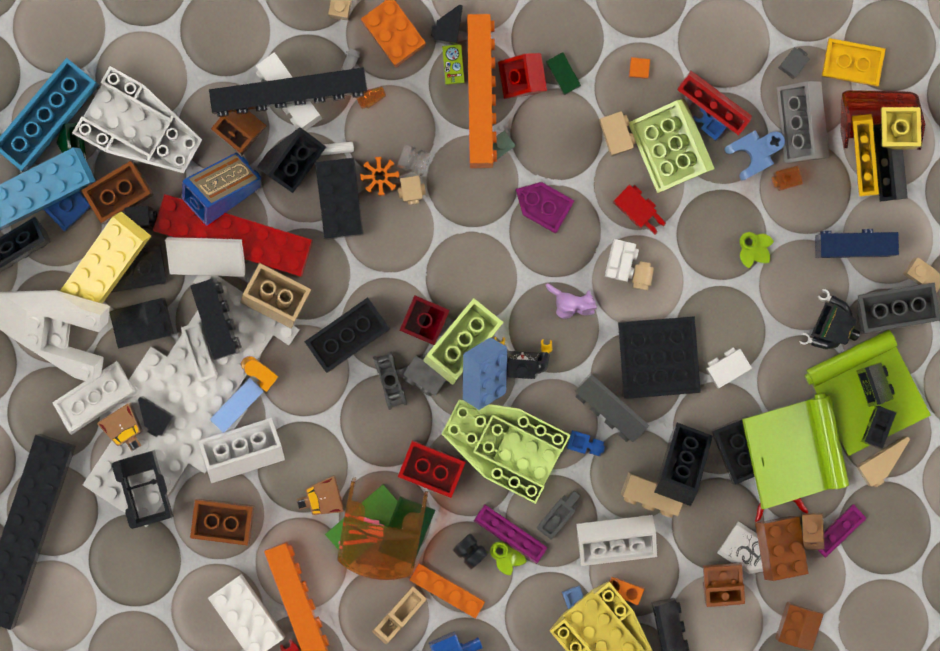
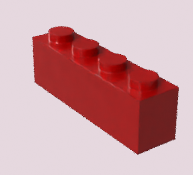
[677,70,752,136]

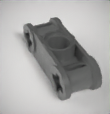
[373,351,407,410]

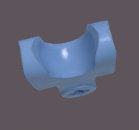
[724,130,785,181]

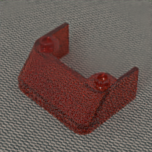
[840,90,926,150]

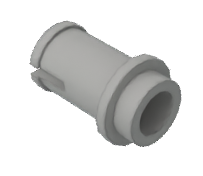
[341,48,361,70]

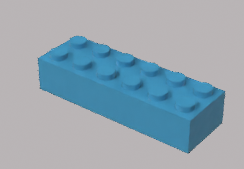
[0,58,100,172]
[0,147,96,231]

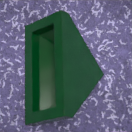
[56,122,86,159]

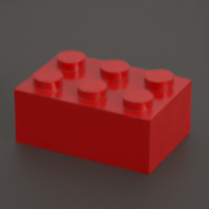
[398,440,466,498]

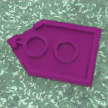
[516,182,575,234]

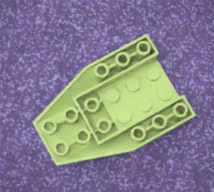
[442,400,571,504]

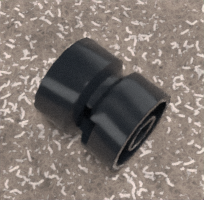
[453,533,489,570]

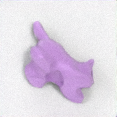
[546,283,597,319]

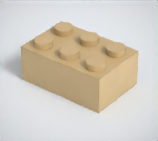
[240,263,311,329]
[621,472,683,518]

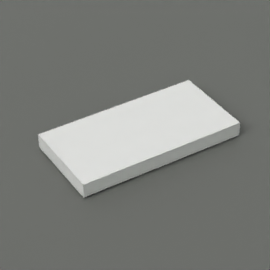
[165,237,246,277]
[52,361,136,435]

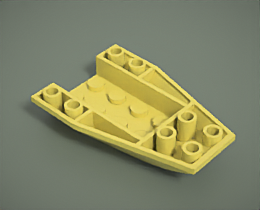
[549,581,652,651]

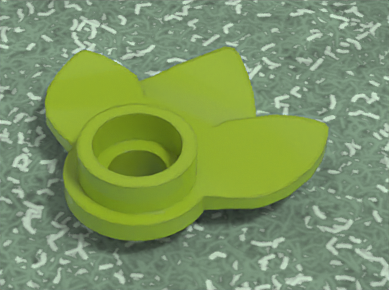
[739,232,774,268]
[490,541,527,576]

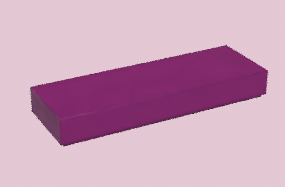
[811,504,867,558]

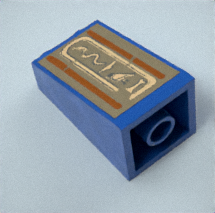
[182,152,261,226]

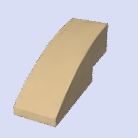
[372,586,427,644]

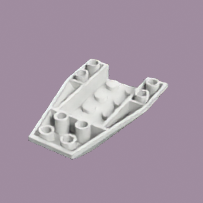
[72,66,202,173]

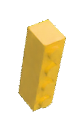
[852,114,879,196]

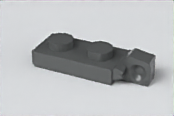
[536,490,580,540]

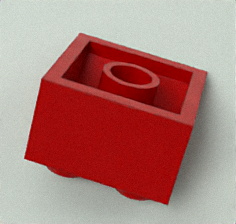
[498,53,547,99]

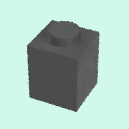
[778,47,810,79]

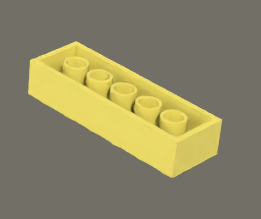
[60,212,151,304]

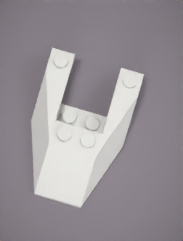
[0,290,110,383]

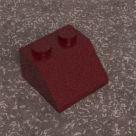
[399,295,450,345]

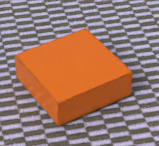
[629,57,650,79]

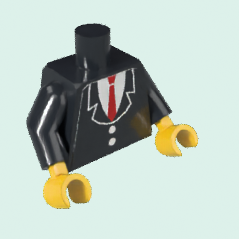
[494,337,552,379]

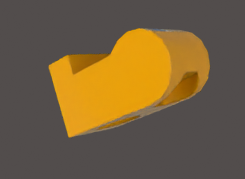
[241,356,278,392]

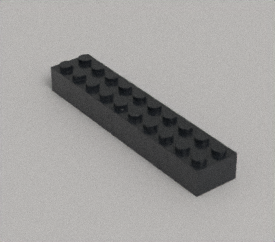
[0,434,76,630]

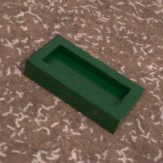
[546,52,581,95]

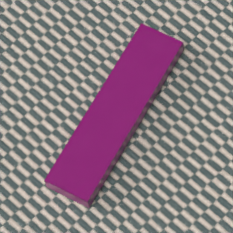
[473,504,548,564]

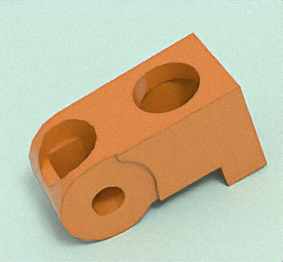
[609,577,645,605]

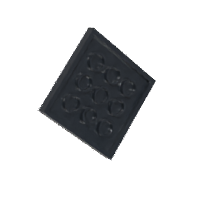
[618,316,701,399]

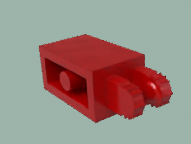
[613,184,666,235]

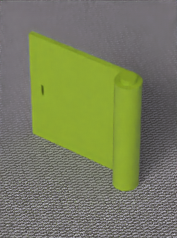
[804,329,931,456]
[742,392,849,509]

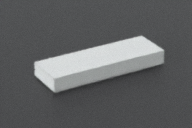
[181,322,218,382]

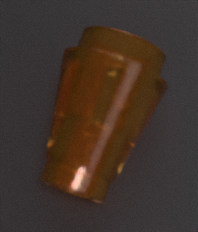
[357,86,386,109]

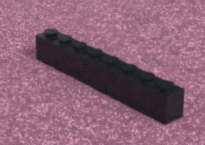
[209,67,368,117]

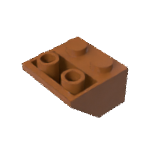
[211,110,267,155]

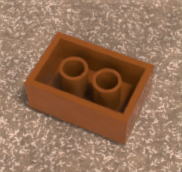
[81,161,154,225]
[190,498,255,546]
[755,516,809,581]

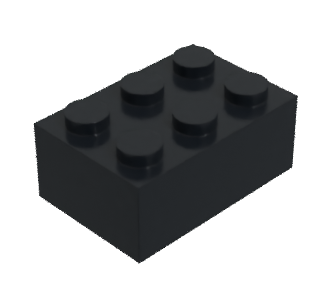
[711,416,755,485]

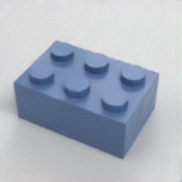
[463,337,507,410]

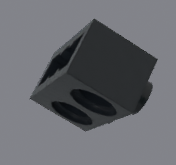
[124,206,157,228]
[861,406,897,449]

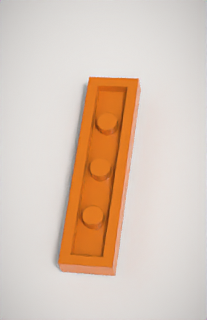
[409,563,485,619]

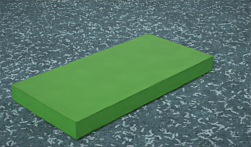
[325,484,398,563]

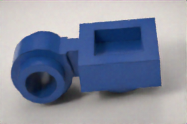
[567,430,605,456]

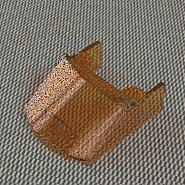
[337,477,429,580]

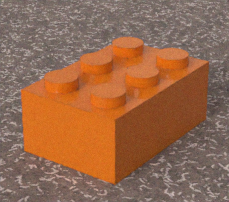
[361,0,426,68]

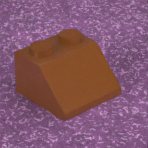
[775,602,824,650]

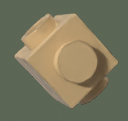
[398,176,426,205]

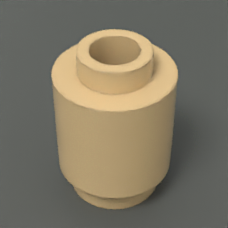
[632,261,654,290]

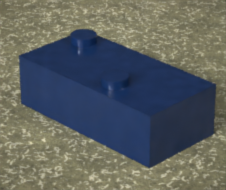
[815,229,899,258]

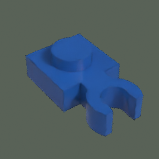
[693,108,728,141]

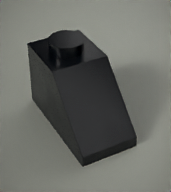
[431,5,463,45]
[138,396,175,437]

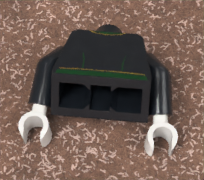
[799,289,860,350]

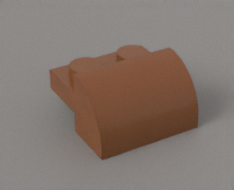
[703,563,745,607]

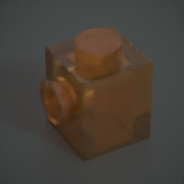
[771,165,803,191]

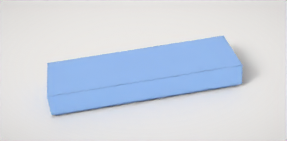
[209,378,264,433]

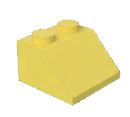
[881,107,921,150]

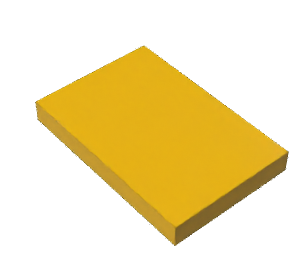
[821,38,886,87]

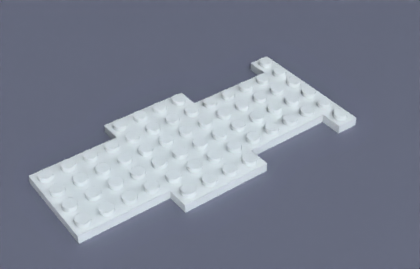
[83,275,300,527]

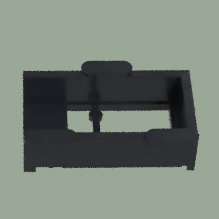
[112,450,174,529]

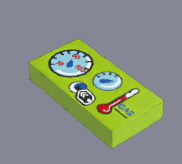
[442,45,465,85]

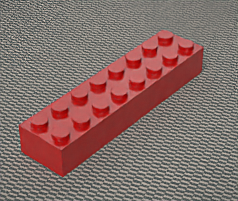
[153,194,313,277]

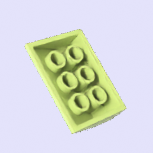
[629,98,714,193]

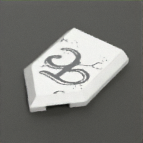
[717,521,763,574]

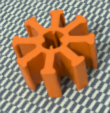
[360,157,400,196]

